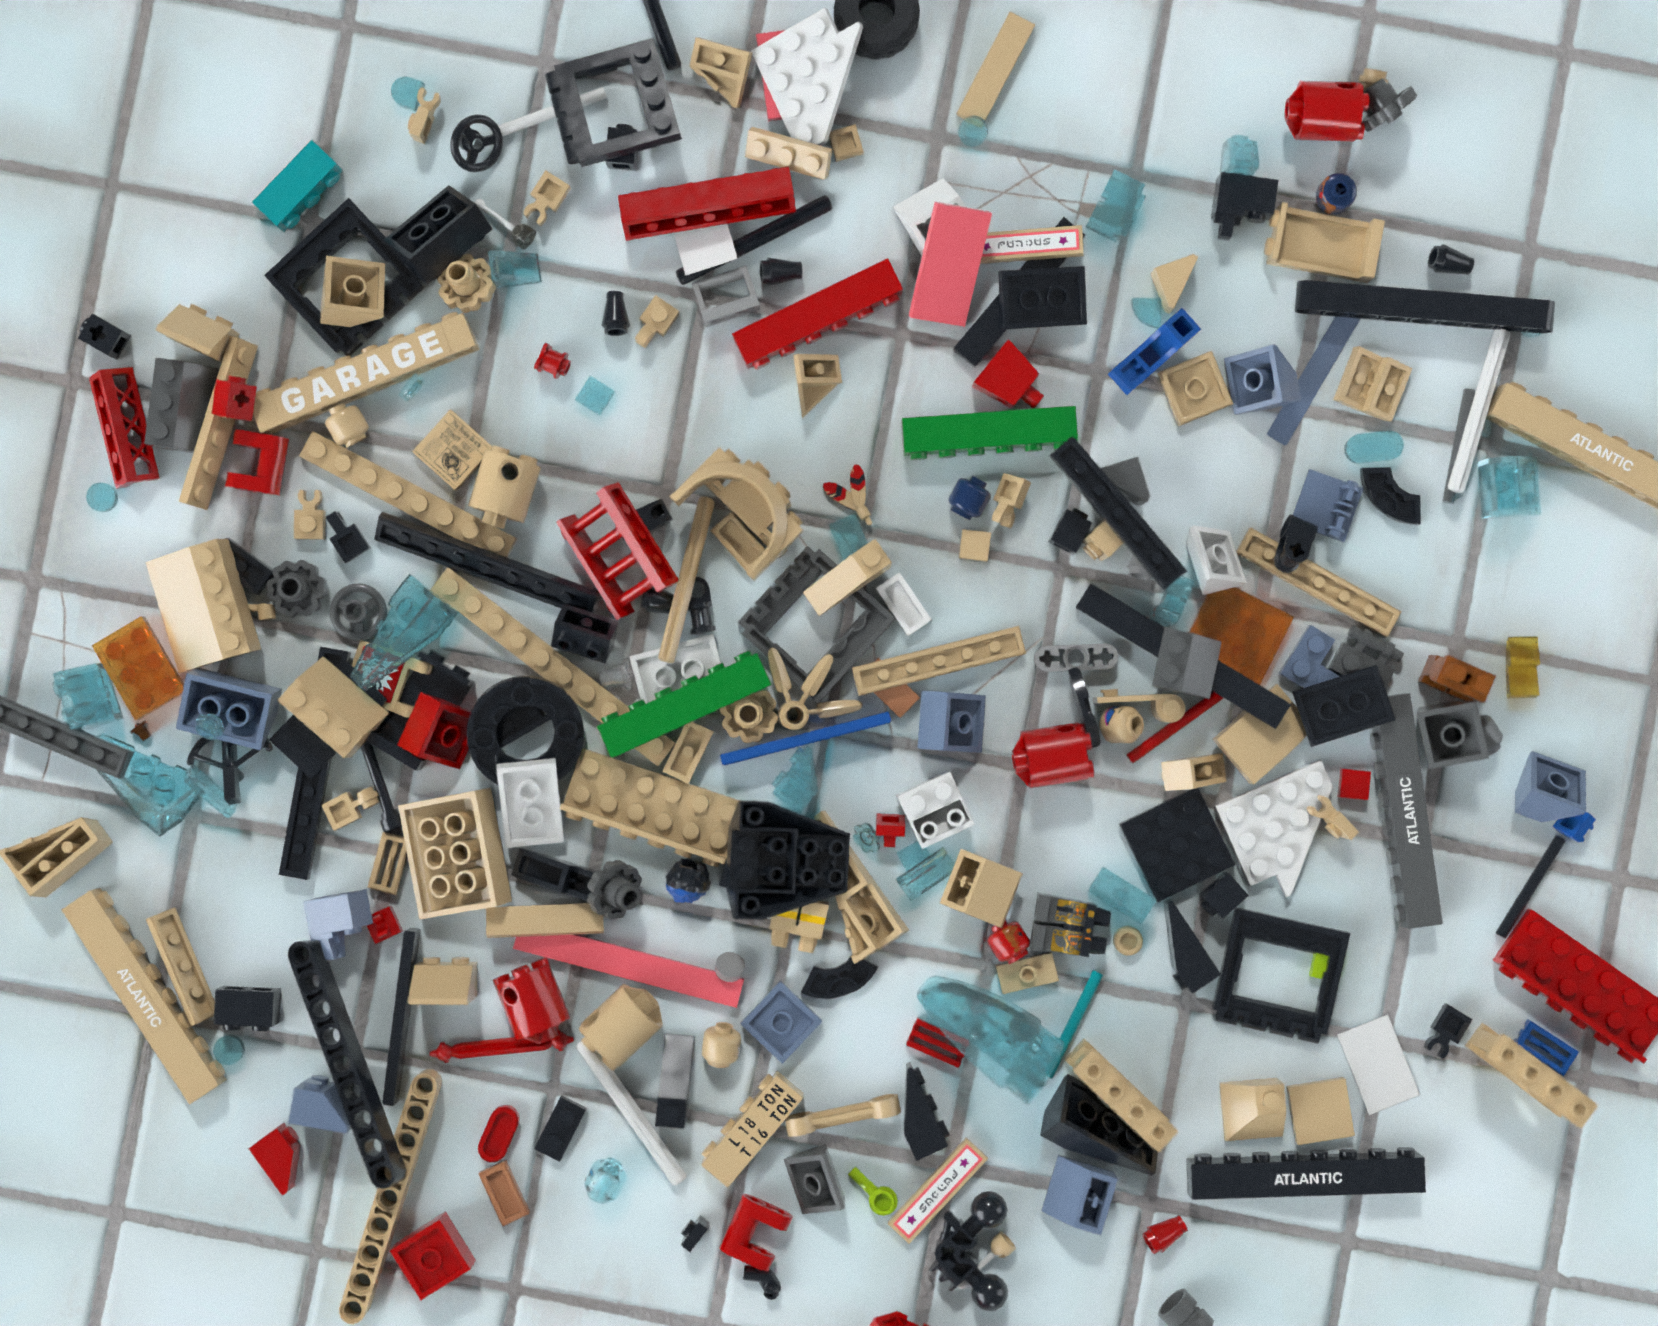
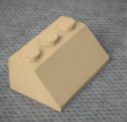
[277,657,390,758]

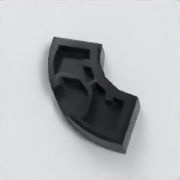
[1360,467,1421,525]
[1068,667,1101,748]
[801,954,878,999]

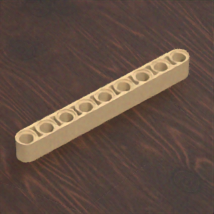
[339,1069,442,1324]

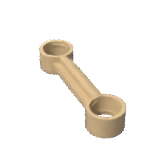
[785,1094,901,1137]

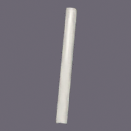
[498,87,607,137]

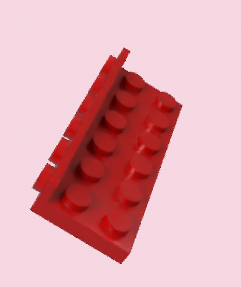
[1492,908,1658,1064]

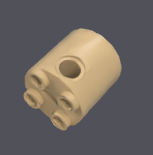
[468,445,541,529]
[579,984,663,1071]

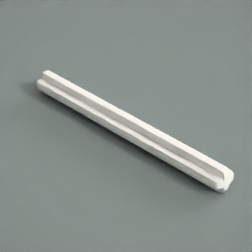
[1448,329,1511,493]
[576,1040,687,1186]

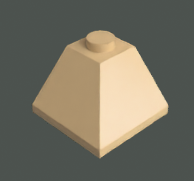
[320,256,385,327]
[1219,1078,1287,1141]

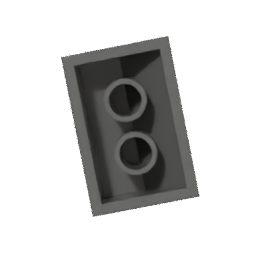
[144,358,219,453]

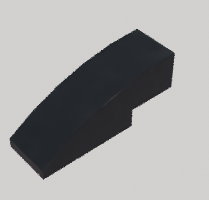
[511,848,596,901]

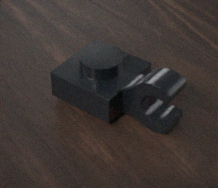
[326,511,371,563]

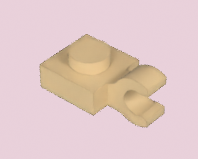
[408,87,441,144]
[635,295,680,348]
[992,473,1031,528]
[1307,795,1359,840]

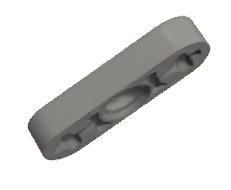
[1033,644,1118,672]

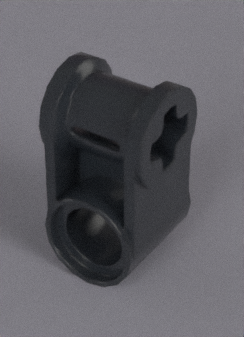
[1274,514,1318,573]

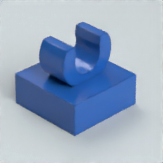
[1552,812,1596,843]

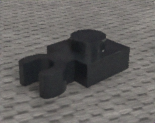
[1424,1003,1473,1059]

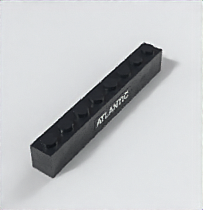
[1186,1147,1426,1200]

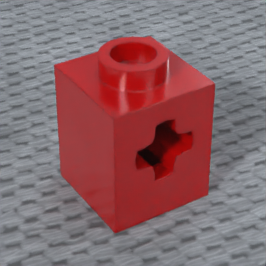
[211,375,257,421]

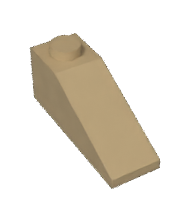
[803,539,892,616]

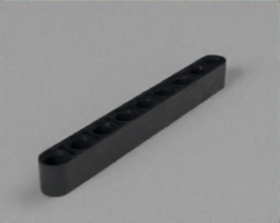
[1294,280,1555,334]
[288,940,406,1189]

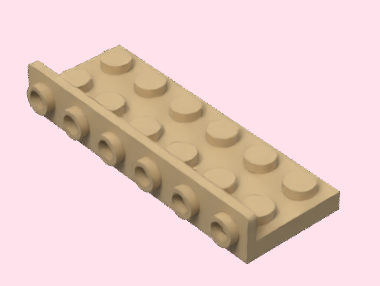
[560,748,739,867]

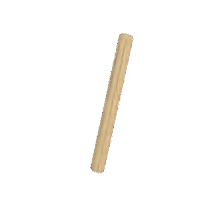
[658,496,715,663]

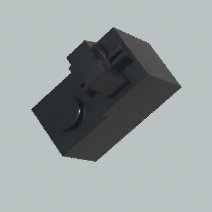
[1211,172,1279,241]

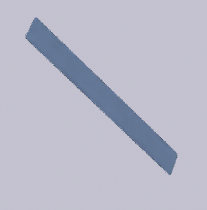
[1267,317,1360,445]

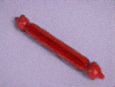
[429,1030,574,1063]

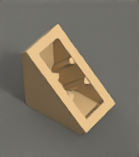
[1151,254,1199,314]

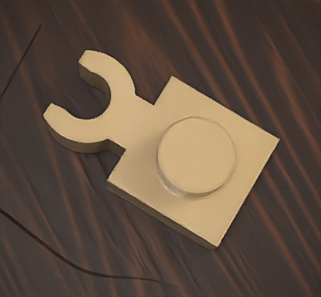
[524,170,571,226]
[294,490,326,540]

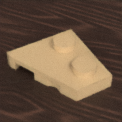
[689,37,753,108]

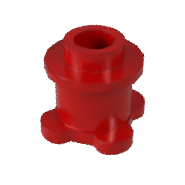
[534,343,571,379]

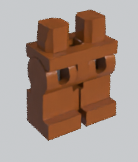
[1418,655,1496,703]

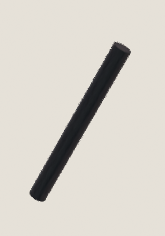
[1495,835,1566,939]

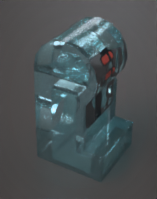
[1151,576,1195,627]

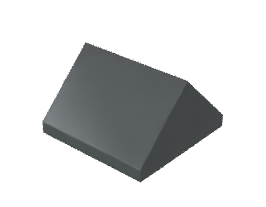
[1101,457,1150,507]
[783,1144,845,1214]

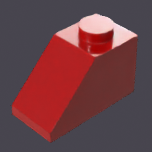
[248,1123,301,1196]

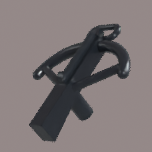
[187,736,273,805]

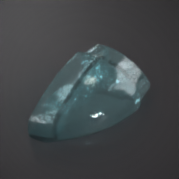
[916,976,1064,1105]

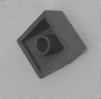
[1152,628,1222,699]
[1417,700,1489,769]

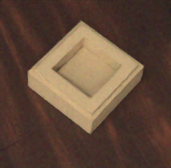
[829,124,864,162]
[959,529,991,562]

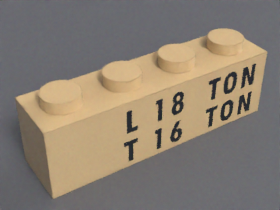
[701,1071,804,1188]

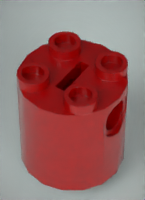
[1284,80,1369,142]
[1012,722,1094,789]
[492,957,571,1044]

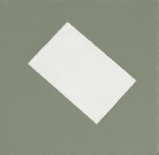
[1337,1014,1420,1115]

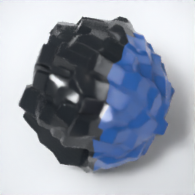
[665,858,711,903]

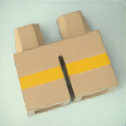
[770,901,829,953]

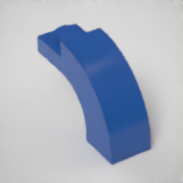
[1108,308,1201,395]

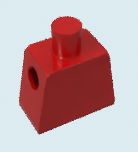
[972,339,1044,409]

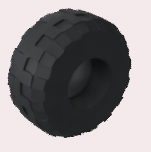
[833,0,920,60]

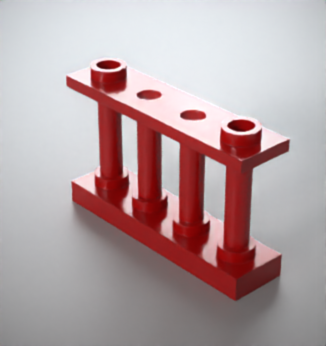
[556,482,680,620]

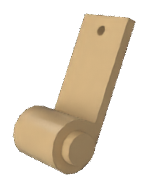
[1093,689,1185,723]

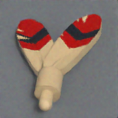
[823,464,872,525]

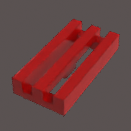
[906,1017,970,1068]

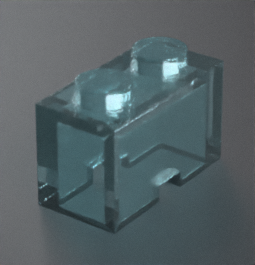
[1086,169,1146,242]

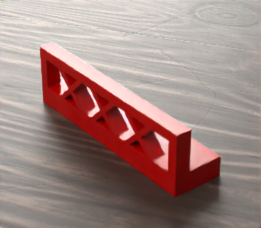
[89,367,160,489]

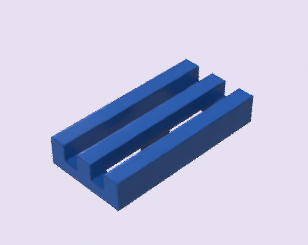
[1514,1019,1579,1076]

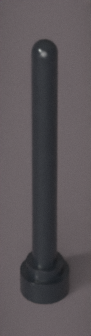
[361,741,402,832]

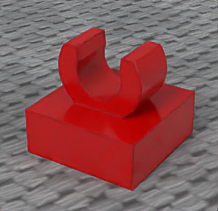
[876,813,905,848]
[366,905,403,944]

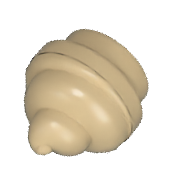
[1359,68,1388,91]

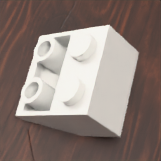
[893,178,966,256]
[896,771,975,849]

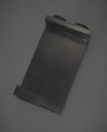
[366,650,475,771]

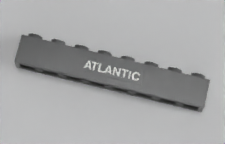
[1370,693,1443,929]

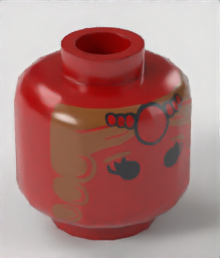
[987,920,1030,964]

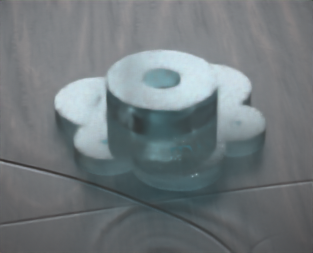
[853,823,880,853]

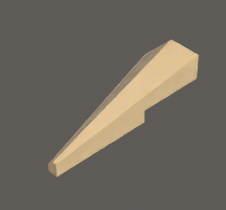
[814,811,909,964]

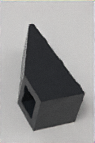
[903,1062,950,1161]

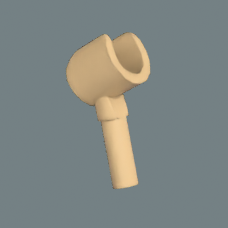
[248,603,276,620]

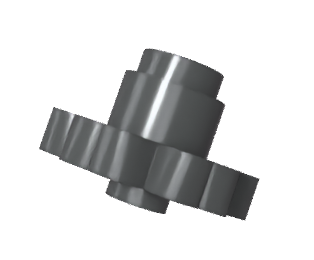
[1362,78,1418,132]
[266,560,327,618]
[587,860,642,920]

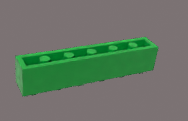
[901,406,1078,460]
[597,650,772,758]

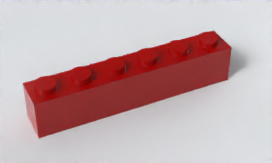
[618,167,796,241]
[732,258,903,370]

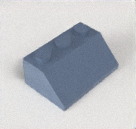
[176,668,282,750]

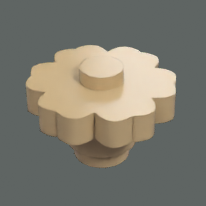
[437,254,496,313]
[720,690,778,743]

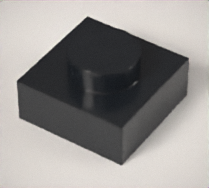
[681,1215,709,1252]

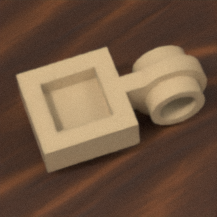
[321,787,379,831]

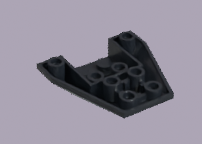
[726,800,850,920]

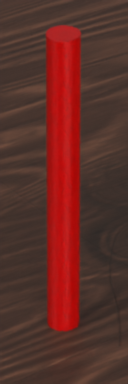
[1126,692,1224,764]

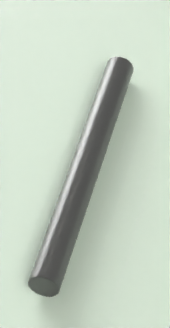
[1442,389,1475,504]

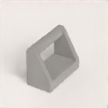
[692,266,760,327]

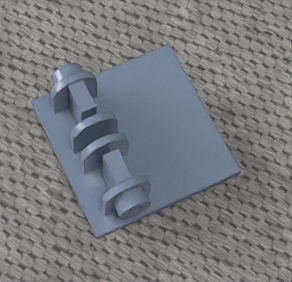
[1293,469,1363,542]

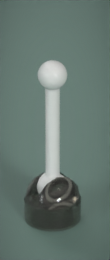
[474,199,536,250]

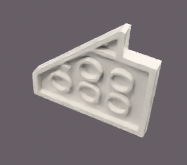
[751,8,863,146]

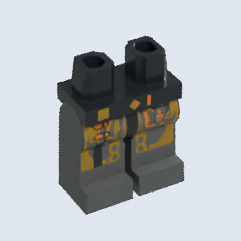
[1029,892,1111,957]

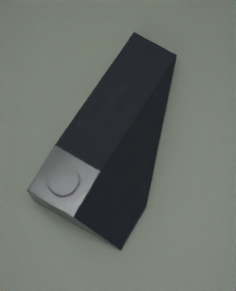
[1040,1074,1158,1176]

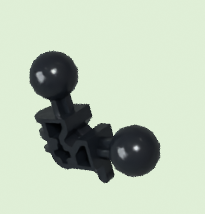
[929,1191,1008,1311]

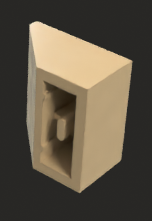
[940,849,1023,928]

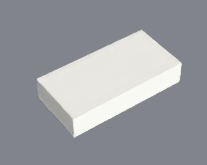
[876,572,932,636]

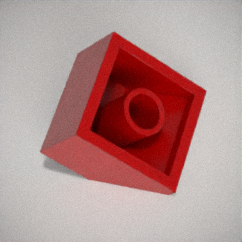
[398,692,471,770]

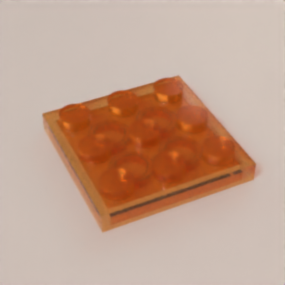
[1188,587,1294,685]

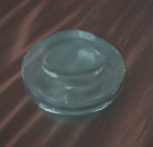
[195,713,225,740]

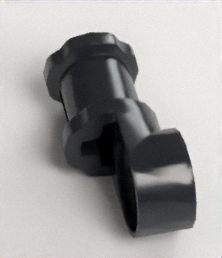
[687,577,716,634]

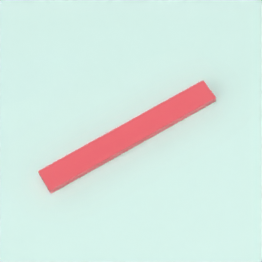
[513,934,744,1008]

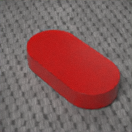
[478,1105,520,1162]

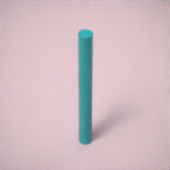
[1042,970,1103,1079]

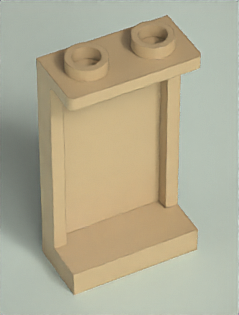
[1264,202,1385,283]

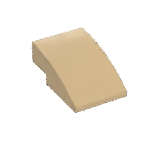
[1212,684,1307,784]

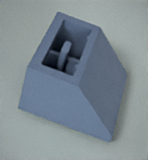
[1041,1155,1118,1235]

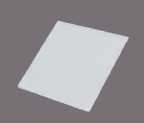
[674,224,738,275]

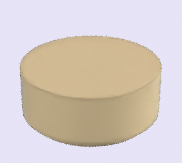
[1113,926,1143,955]

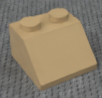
[156,304,240,363]
[408,957,477,1005]

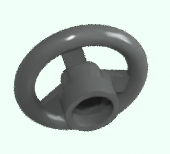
[330,583,387,641]

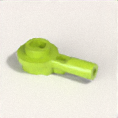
[848,1166,898,1216]

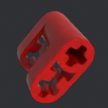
[225,429,290,496]
[719,1194,793,1271]

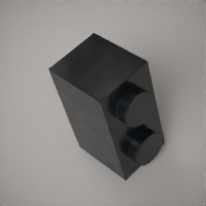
[214,986,281,1032]

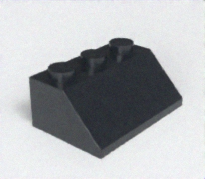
[384,185,492,285]

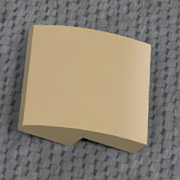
[1333,346,1412,422]

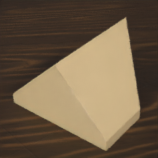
[794,354,842,418]

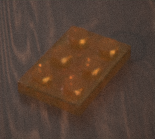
[91,616,184,720]

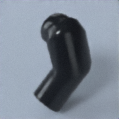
[743,1265,781,1300]

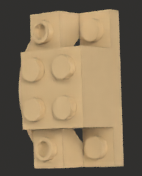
[670,447,803,581]

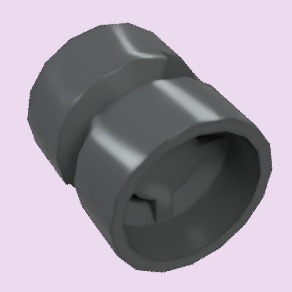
[1158,1289,1214,1326]

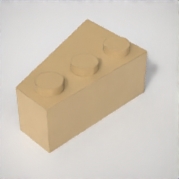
[0,817,113,898]

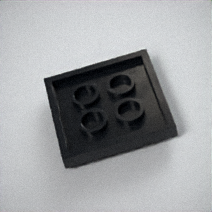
[1119,788,1235,902]

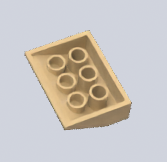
[146,539,262,673]
[398,788,512,920]

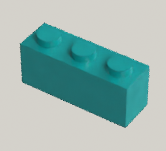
[252,140,343,232]

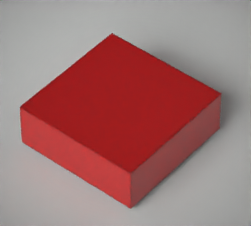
[1337,768,1371,800]

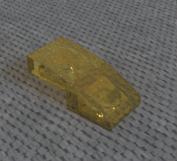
[1506,636,1540,698]

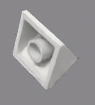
[1186,525,1247,595]

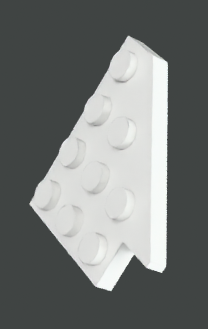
[1214,760,1333,897]

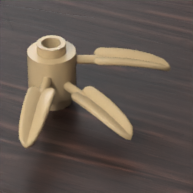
[768,648,863,730]

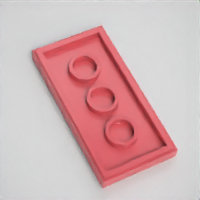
[908,202,992,327]

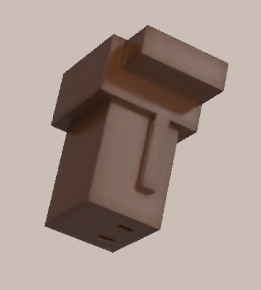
[130,720,151,741]

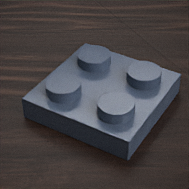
[740,980,822,1064]

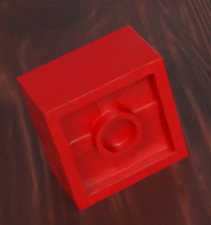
[390,1211,476,1301]

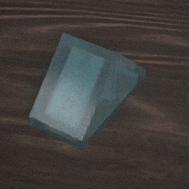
[488,250,542,289]

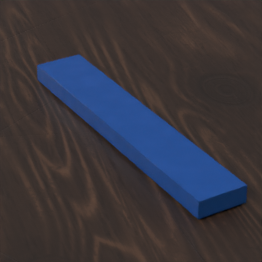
[720,711,891,766]

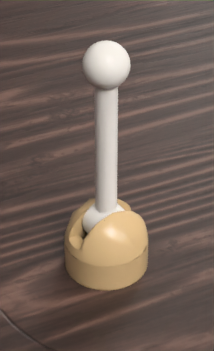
[958,1231,1016,1289]

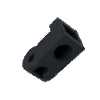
[615,499,673,546]

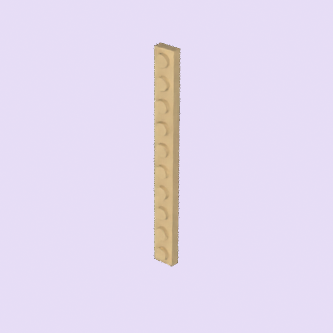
[430,567,676,766]

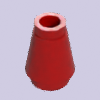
[1142,1215,1188,1254]

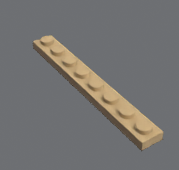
[299,431,517,558]

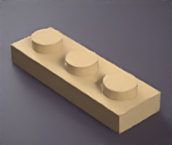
[745,127,833,180]

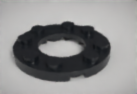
[467,676,584,785]

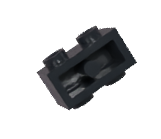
[551,604,619,664]

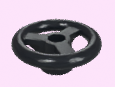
[450,114,503,172]

